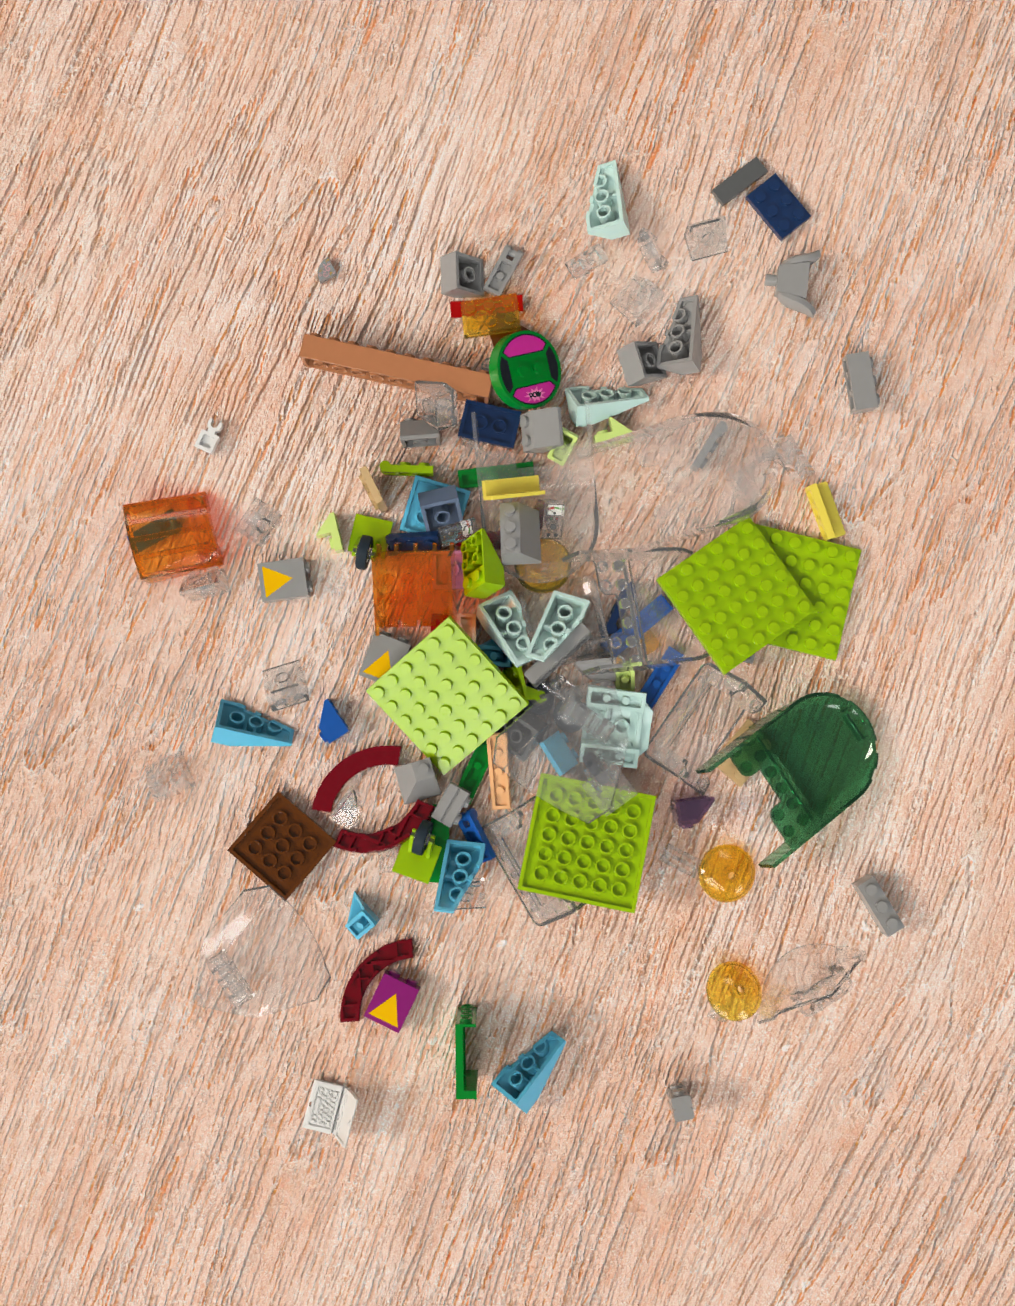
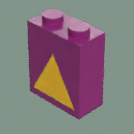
[364,969,420,1033]

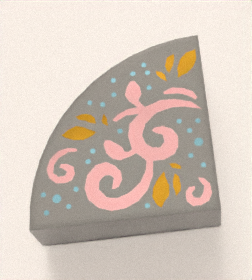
[318,257,337,284]

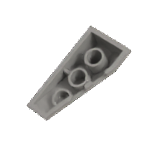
[656,295,702,375]

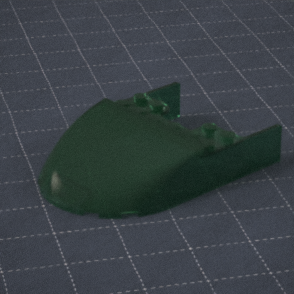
[695,692,878,868]

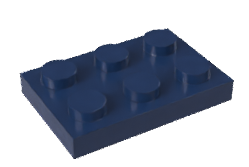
[746,173,811,241]
[458,399,522,450]

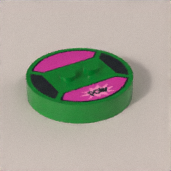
[489,330,561,410]

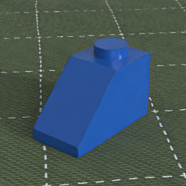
[319,699,351,744]

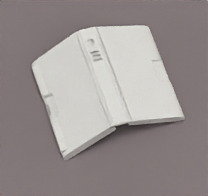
[302,1079,359,1148]

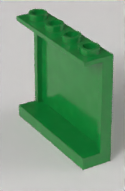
[455,1004,478,1099]

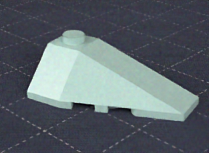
[586,160,630,240]
[565,386,649,427]
[476,590,534,668]
[525,590,590,662]

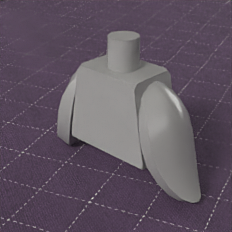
[764,249,821,318]

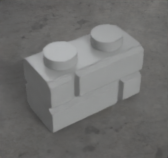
[431,781,472,828]
[666,1083,695,1122]

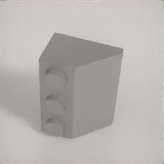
[500,502,541,565]

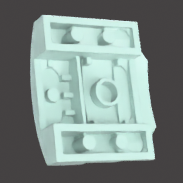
[579,685,653,769]

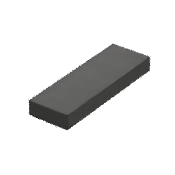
[711,157,768,207]

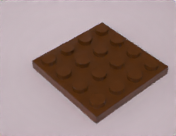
[227,791,337,901]

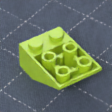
[461,528,505,599]

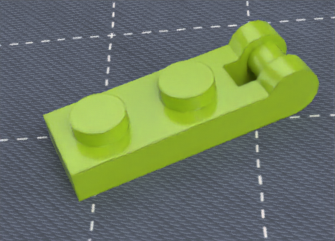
[380,461,434,477]

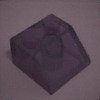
[670,795,715,829]

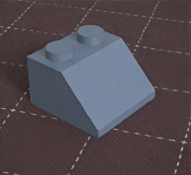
[417,485,463,534]

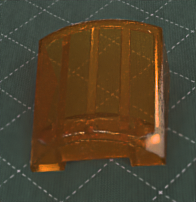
[123,491,224,584]

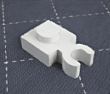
[194,418,223,455]

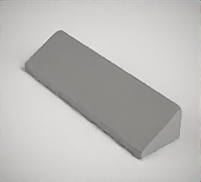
[524,622,592,688]

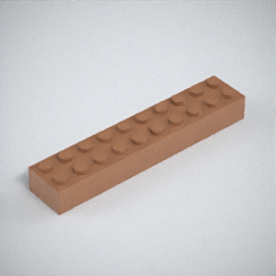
[299,333,493,404]

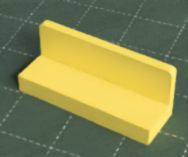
[482,475,545,500]
[805,481,846,541]

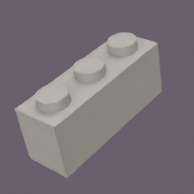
[842,351,880,415]
[851,874,905,937]

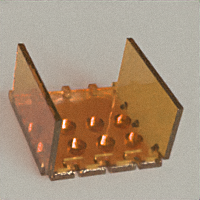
[371,542,457,636]

